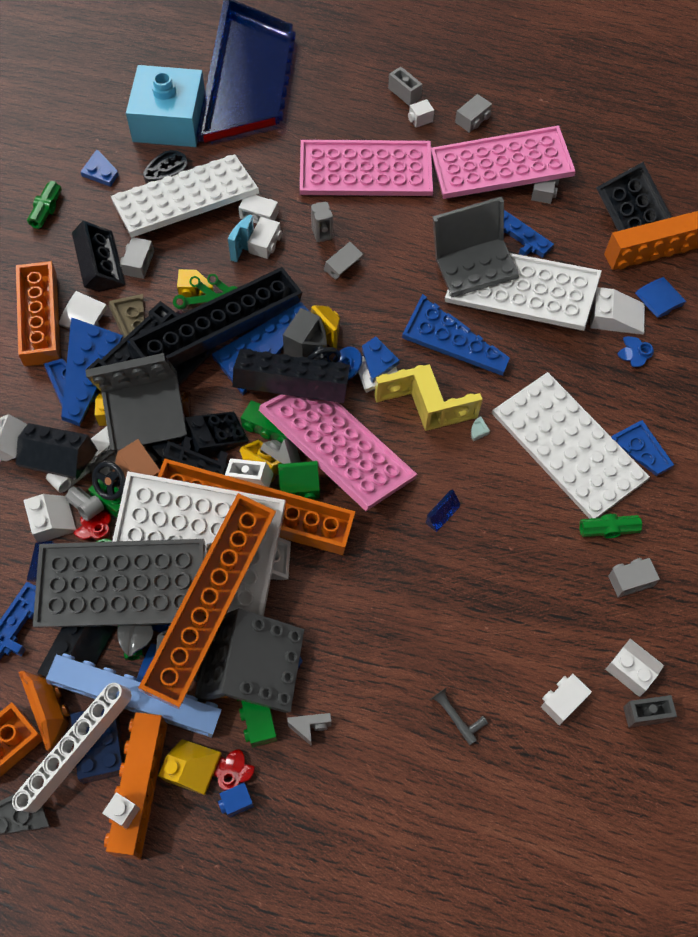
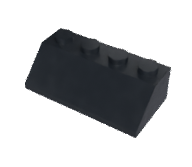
[72,220,125,292]
[16,423,98,479]
[37,626,116,695]

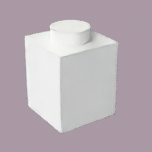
[408,99,434,128]
[103,792,140,829]

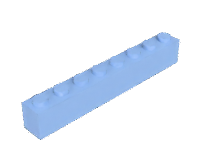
[46,654,222,738]

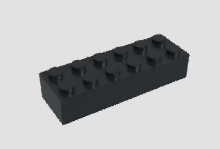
[232,349,350,403]

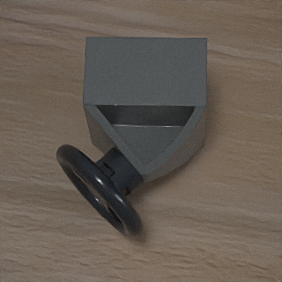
[283,308,341,363]

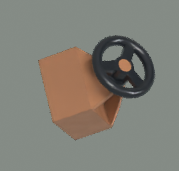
[92,439,160,500]

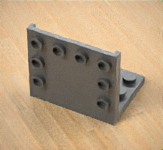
[433,196,519,298]
[85,353,188,452]
[195,608,304,713]

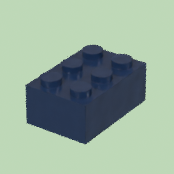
[70,709,125,784]

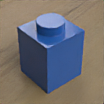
[218,783,254,818]

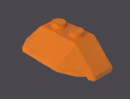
[18,671,70,753]

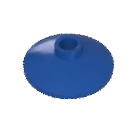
[333,347,362,380]

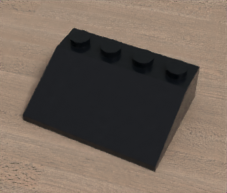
[596,162,672,231]

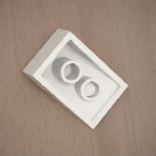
[590,287,645,335]

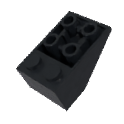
[181,411,249,458]

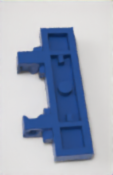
[504,210,554,258]
[0,582,36,659]

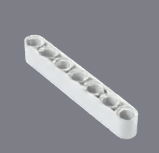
[12,683,132,813]

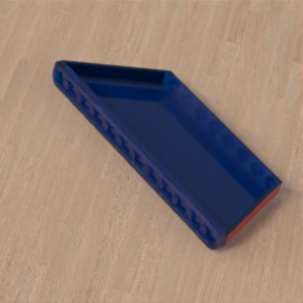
[197,0,296,143]

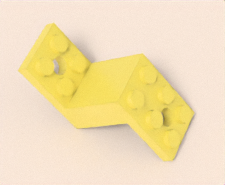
[375,364,483,431]

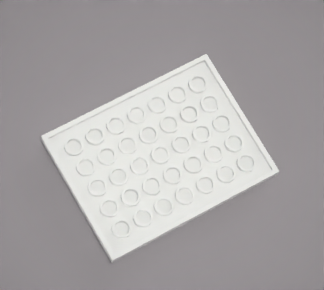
[112,471,286,616]

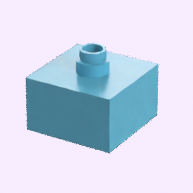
[126,65,206,147]

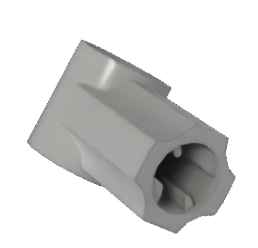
[65,486,104,521]

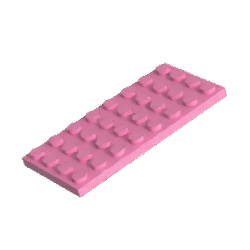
[431,126,575,199]
[300,140,433,196]
[259,394,417,511]

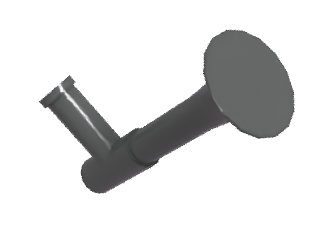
[430,687,488,745]

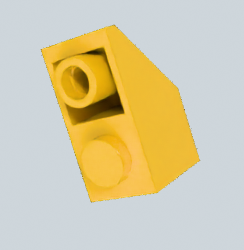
[177,269,214,298]

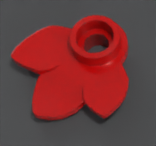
[73,511,111,541]
[214,749,255,791]

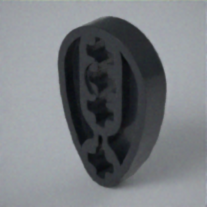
[143,150,188,183]

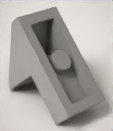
[261,438,301,464]
[287,713,331,745]

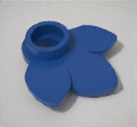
[617,336,654,367]

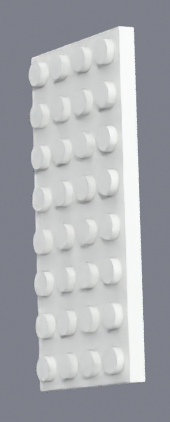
[111,154,259,238]
[445,253,602,331]
[492,372,650,519]

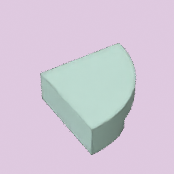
[471,416,490,441]

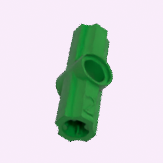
[27,181,62,229]
[579,514,642,539]

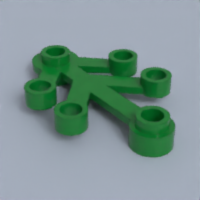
[173,274,238,310]

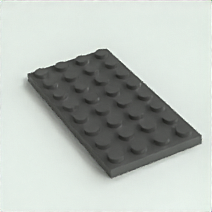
[33,539,205,628]

